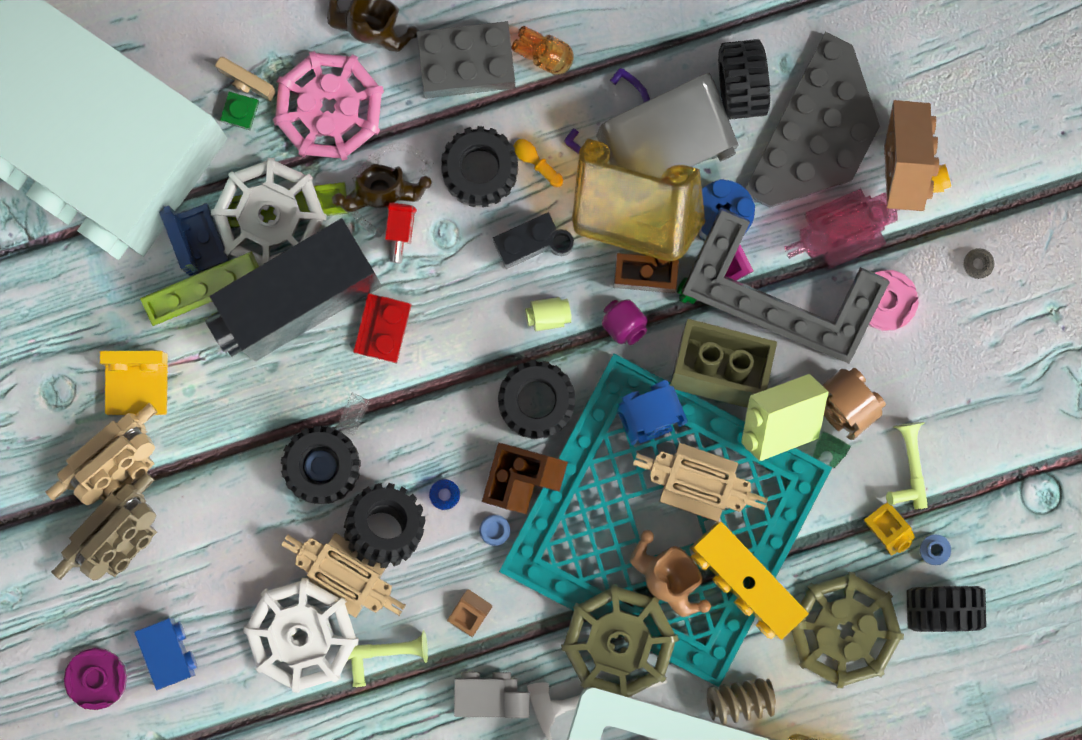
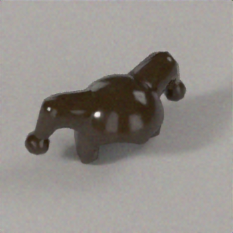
[327,0,419,52]
[332,164,432,213]

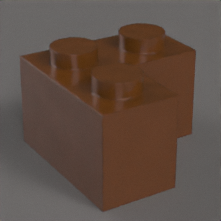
[613,225,682,293]
[482,442,568,514]

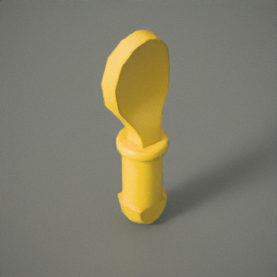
[513,139,563,187]

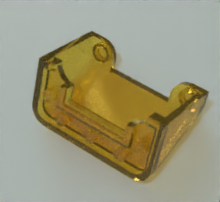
[572,138,705,261]

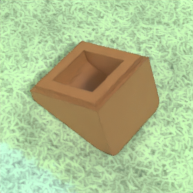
[447,590,492,638]

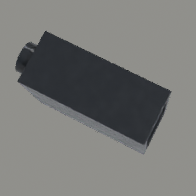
[204,218,382,361]

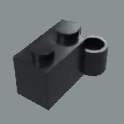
[493,212,574,269]

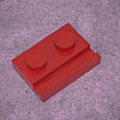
[353,293,412,364]

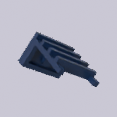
[159,203,229,276]

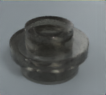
[963,248,995,279]

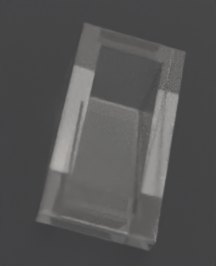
[337,392,370,436]

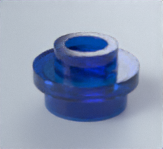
[429,479,460,510]

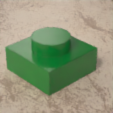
[220,91,259,131]

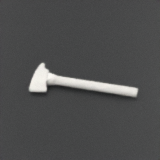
[527,679,667,740]

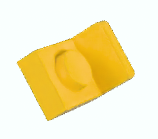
[864,502,915,556]

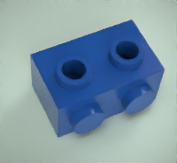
[134,618,197,691]

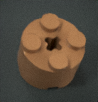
[822,368,886,440]

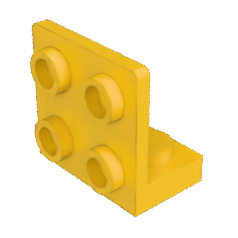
[100,351,168,415]

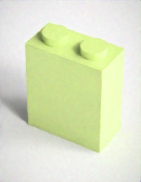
[741,374,828,461]

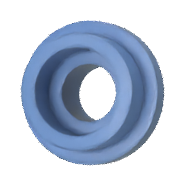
[920,534,951,565]

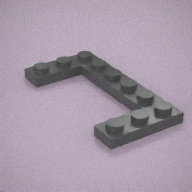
[682,207,890,364]

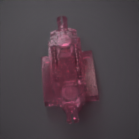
[784,188,900,270]

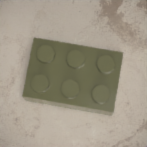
[670,318,777,408]

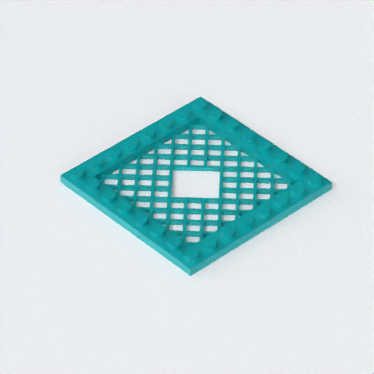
[499,353,833,687]

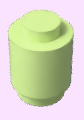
[525,297,571,332]

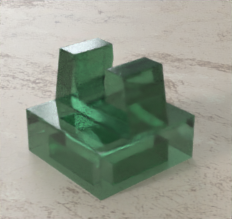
[812,430,851,468]

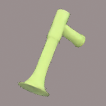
[886,422,928,509]
[348,630,428,687]

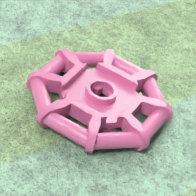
[273,51,384,161]

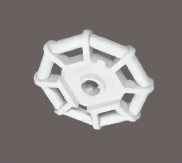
[211,157,327,266]
[243,578,359,693]

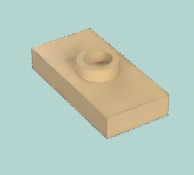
[215,56,276,102]

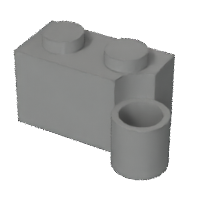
[454,672,530,718]

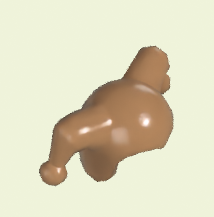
[630,530,711,617]

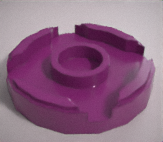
[64,648,127,710]

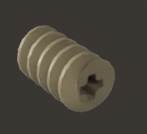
[707,678,776,725]

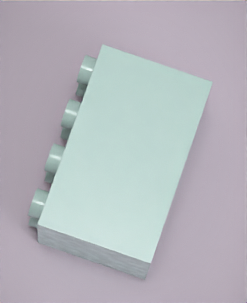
[0,0,228,260]

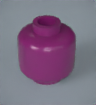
[602,299,647,345]

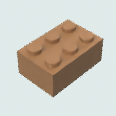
[884,100,939,211]

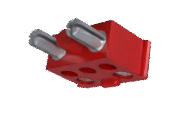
[385,203,417,264]

